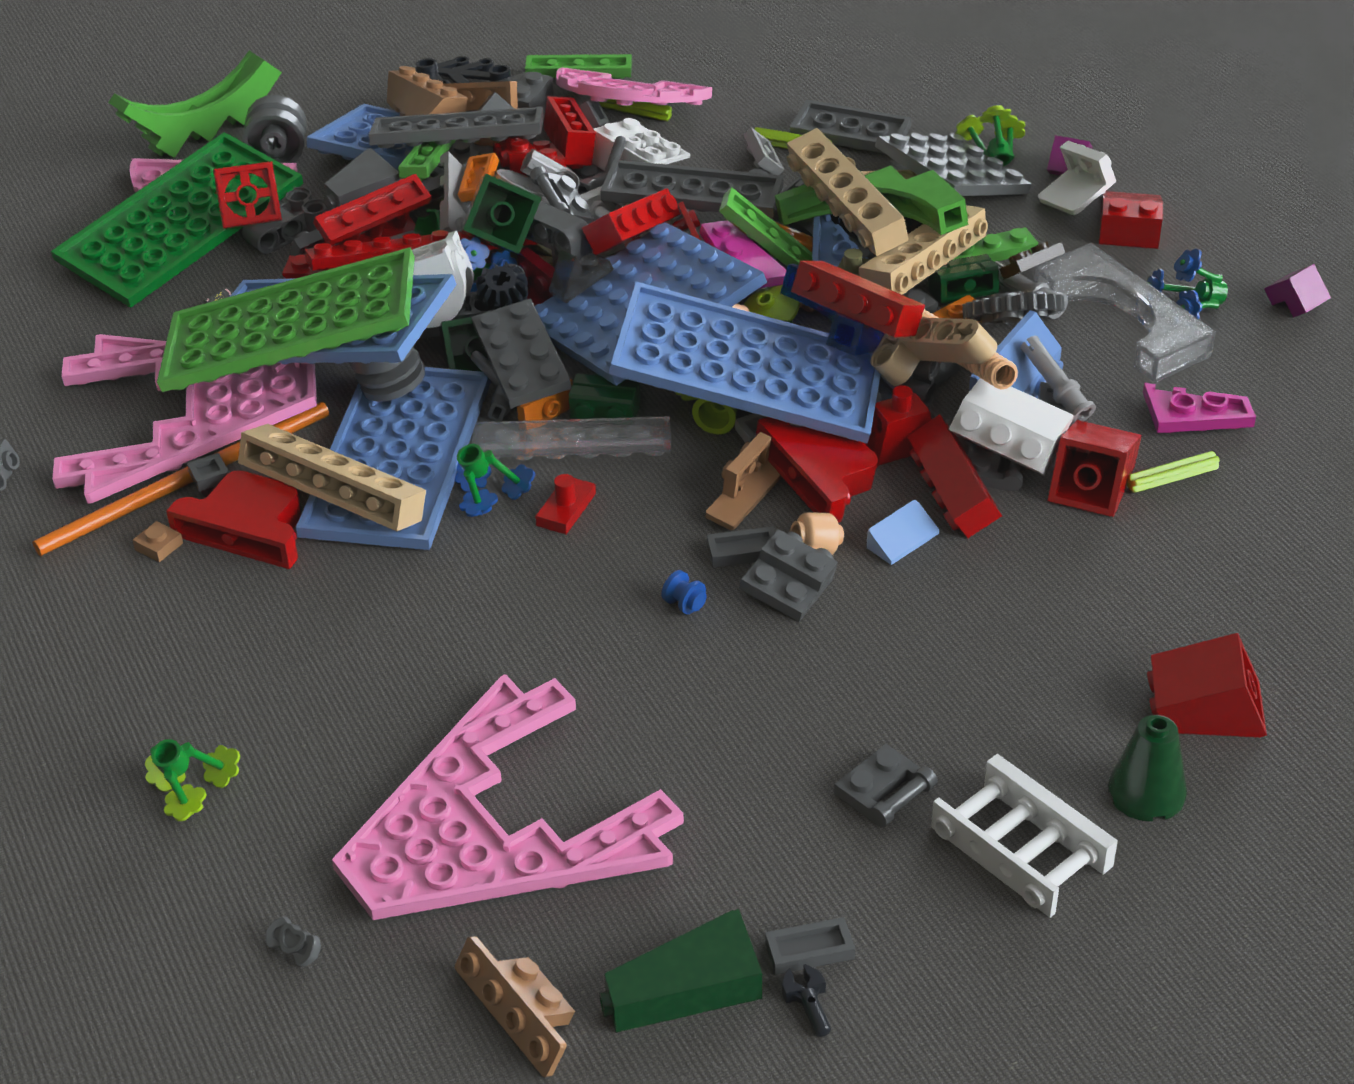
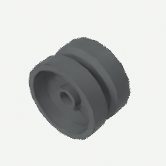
[242,95,307,163]

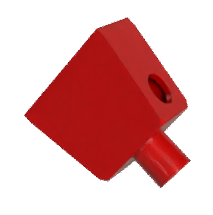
[865,385,931,465]

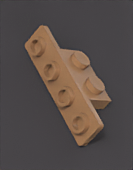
[705,432,782,530]
[455,936,575,1077]

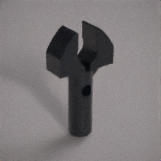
[782,964,831,1037]

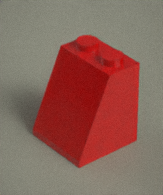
[1047,420,1142,517]
[1147,633,1267,738]

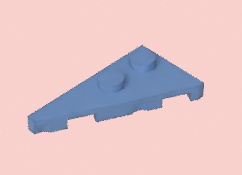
[812,214,868,267]

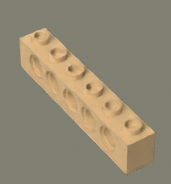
[786,128,908,256]
[859,205,988,295]
[238,424,426,531]

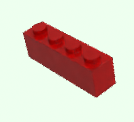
[543,96,596,169]
[582,188,681,255]
[791,261,925,337]
[907,414,1002,538]

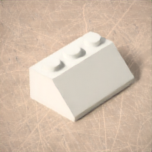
[949,378,1074,476]

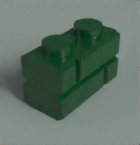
[929,254,999,303]
[569,373,641,425]

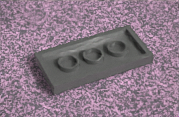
[790,100,911,155]
[471,299,572,408]

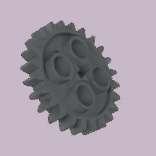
[962,291,1065,325]

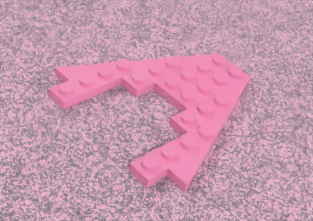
[52,334,317,504]
[332,674,684,920]

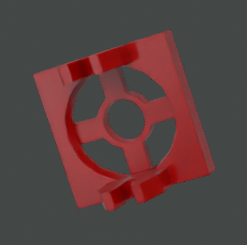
[213,162,282,229]

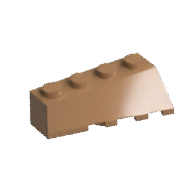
[387,66,467,116]

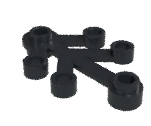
[415,56,511,84]

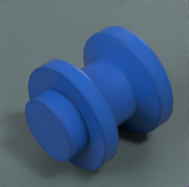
[661,570,707,614]

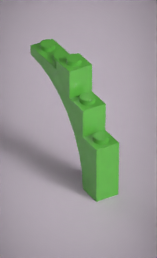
[108,50,282,158]
[774,165,968,235]

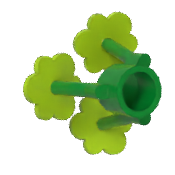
[955,105,1025,166]
[145,739,240,821]

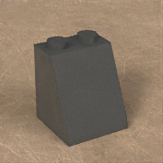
[324,148,401,211]

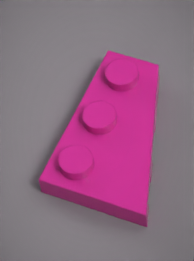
[699,221,792,288]
[1143,383,1256,433]

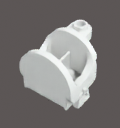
[383,230,474,328]

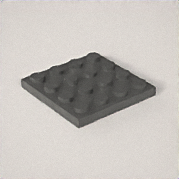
[875,133,1032,196]

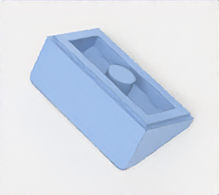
[867,500,939,565]

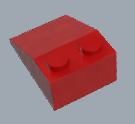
[1099,191,1163,249]

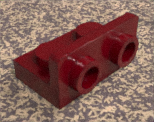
[517,247,562,306]

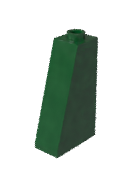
[599,909,762,1033]

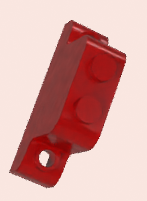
[755,417,878,523]
[166,470,301,569]

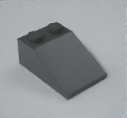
[466,72,554,116]

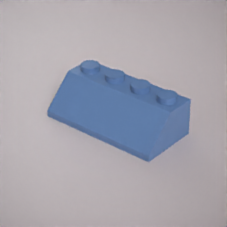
[969,310,1063,398]

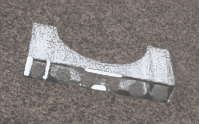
[1034,243,1216,383]

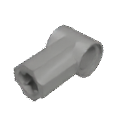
[520,149,579,190]

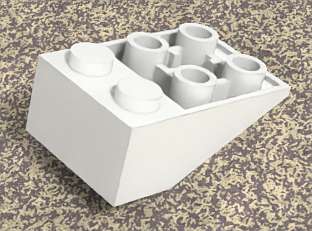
[592,118,690,170]

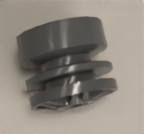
[349,346,425,402]

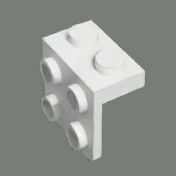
[1038,141,1116,215]

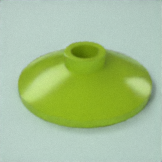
[744,285,800,320]

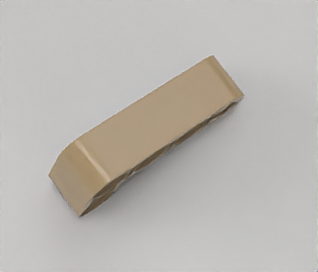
[871,317,997,386]

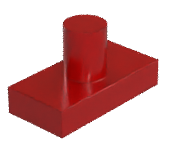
[535,474,596,535]

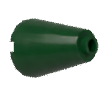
[1108,715,1187,822]

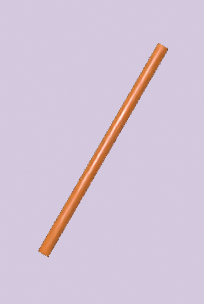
[32,402,329,556]

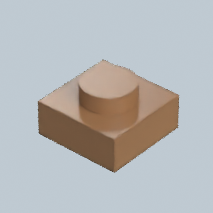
[132,521,183,562]

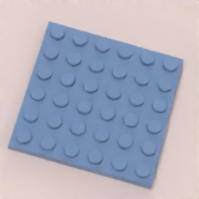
[535,222,767,386]

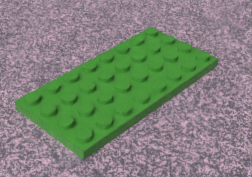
[157,247,415,392]

